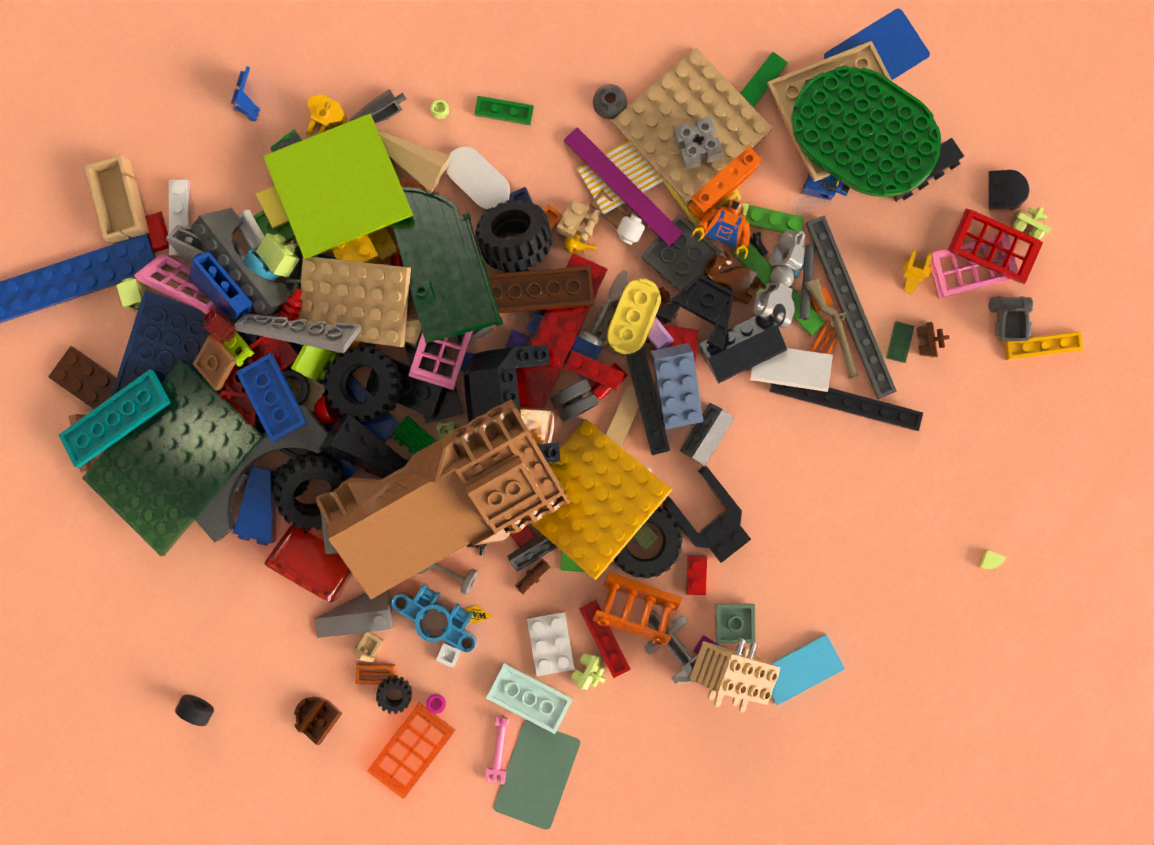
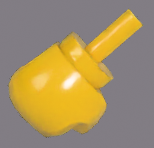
[564,234,597,253]

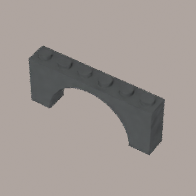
[190,208,293,316]

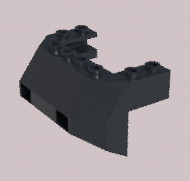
[463,345,561,463]

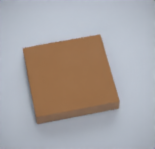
[193,335,236,391]

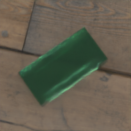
[886,321,915,363]

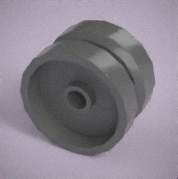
[550,379,599,423]

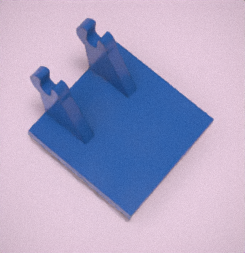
[231,66,260,122]

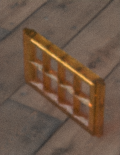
[367,702,456,799]

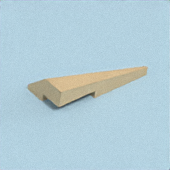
[377,129,450,194]

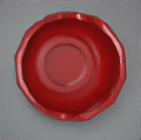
[314,396,340,425]

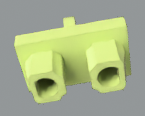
[1013,206,1051,239]
[571,653,606,690]

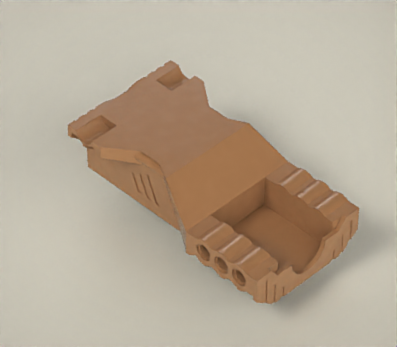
[316,399,571,599]

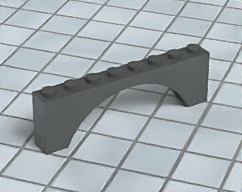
[184,404,329,543]

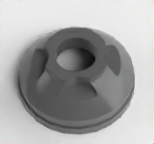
[593,84,627,119]

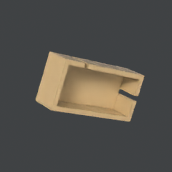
[85,155,150,244]

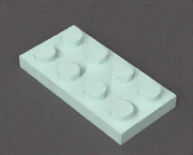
[486,663,573,734]

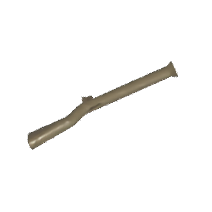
[804,279,859,379]

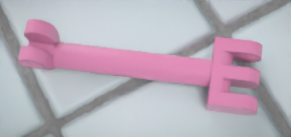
[485,716,508,785]

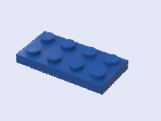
[236,353,308,442]

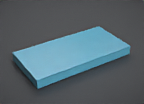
[771,634,845,705]

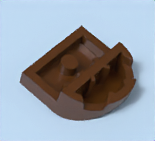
[294,697,342,745]

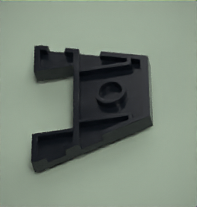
[656,274,734,351]

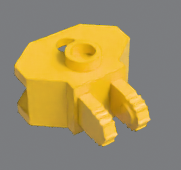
[306,94,348,136]
[901,248,932,294]

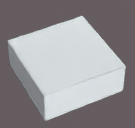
[436,642,461,668]

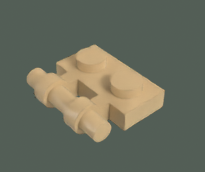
[556,199,601,243]

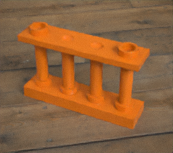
[687,146,763,222]
[593,572,682,646]

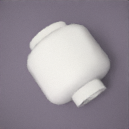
[617,214,645,245]

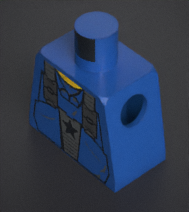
[801,174,850,201]

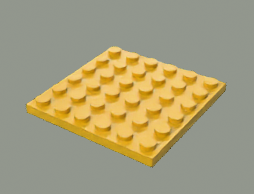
[532,419,672,580]

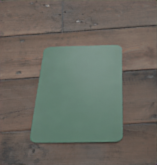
[494,721,580,830]

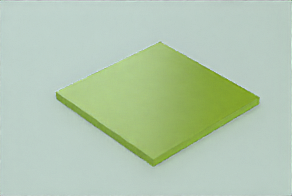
[263,113,413,259]

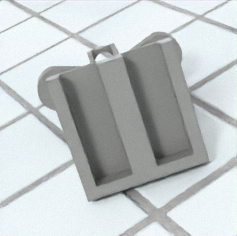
[645,609,698,684]

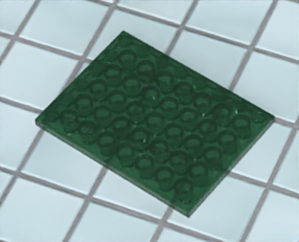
[82,360,264,556]

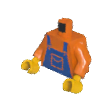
[691,199,751,259]

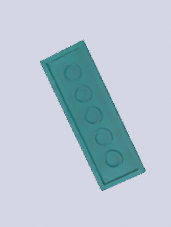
[59,370,171,468]

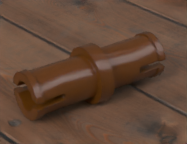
[515,559,551,594]

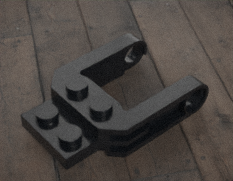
[662,465,751,563]

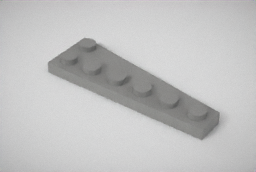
[235,314,361,353]

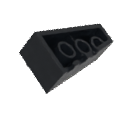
[893,138,965,202]

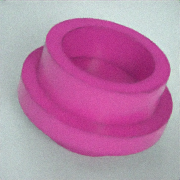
[426,694,446,714]

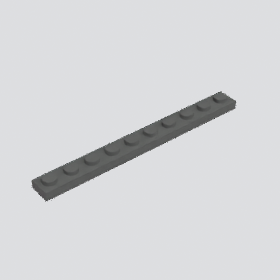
[806,215,897,399]

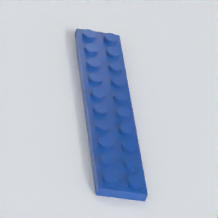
[0,234,156,323]

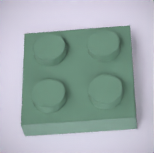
[715,604,755,644]

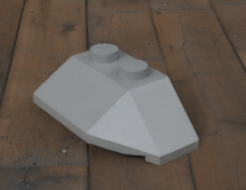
[166,225,245,264]

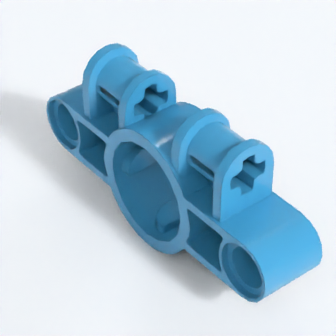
[391,583,477,652]

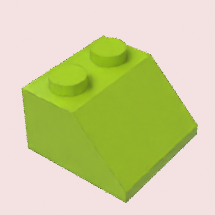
[291,345,338,383]

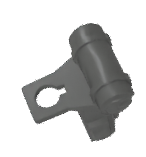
[988,296,1033,341]

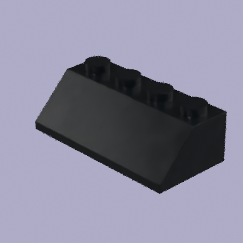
[699,314,787,384]

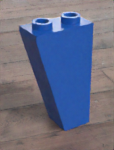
[189,251,253,322]
[233,466,276,546]

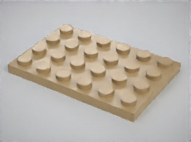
[299,257,411,347]

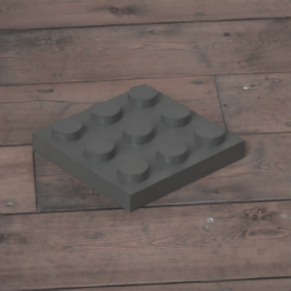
[641,214,722,292]

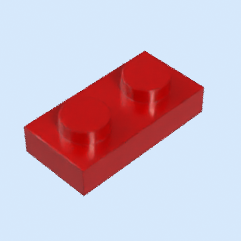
[686,556,707,596]

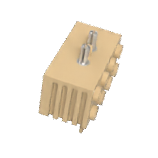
[690,638,780,713]

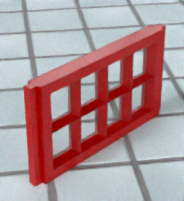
[947,208,1043,284]

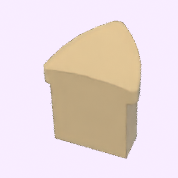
[353,632,384,662]

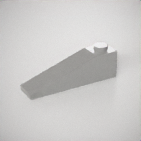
[315,590,394,638]

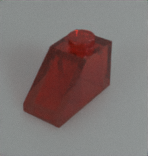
[202,305,236,344]

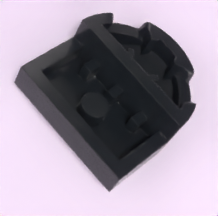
[989,170,1030,211]

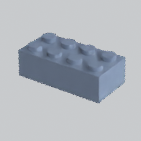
[651,343,703,430]

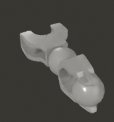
[754,230,805,328]

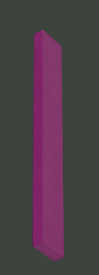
[564,127,683,247]

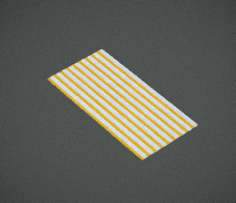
[577,140,665,214]

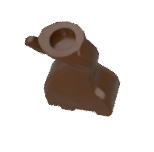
[704,250,761,305]

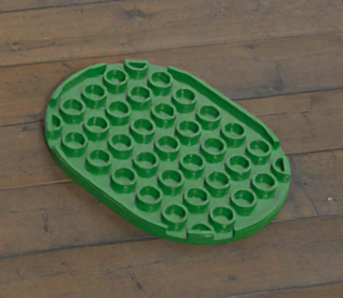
[792,66,941,197]

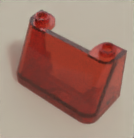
[264,522,353,602]

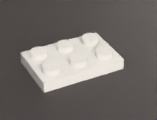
[527,612,575,676]

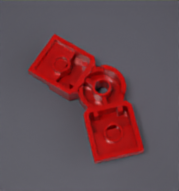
[214,336,298,438]

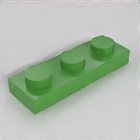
[745,205,804,233]

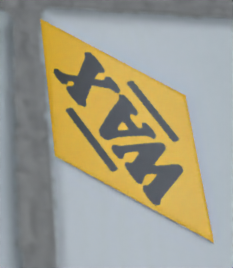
[465,605,494,624]

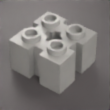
[673,116,723,171]

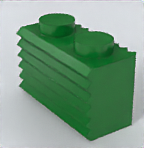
[392,416,437,455]

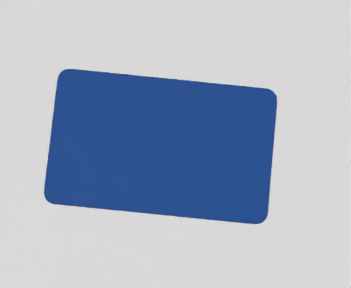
[824,8,930,80]

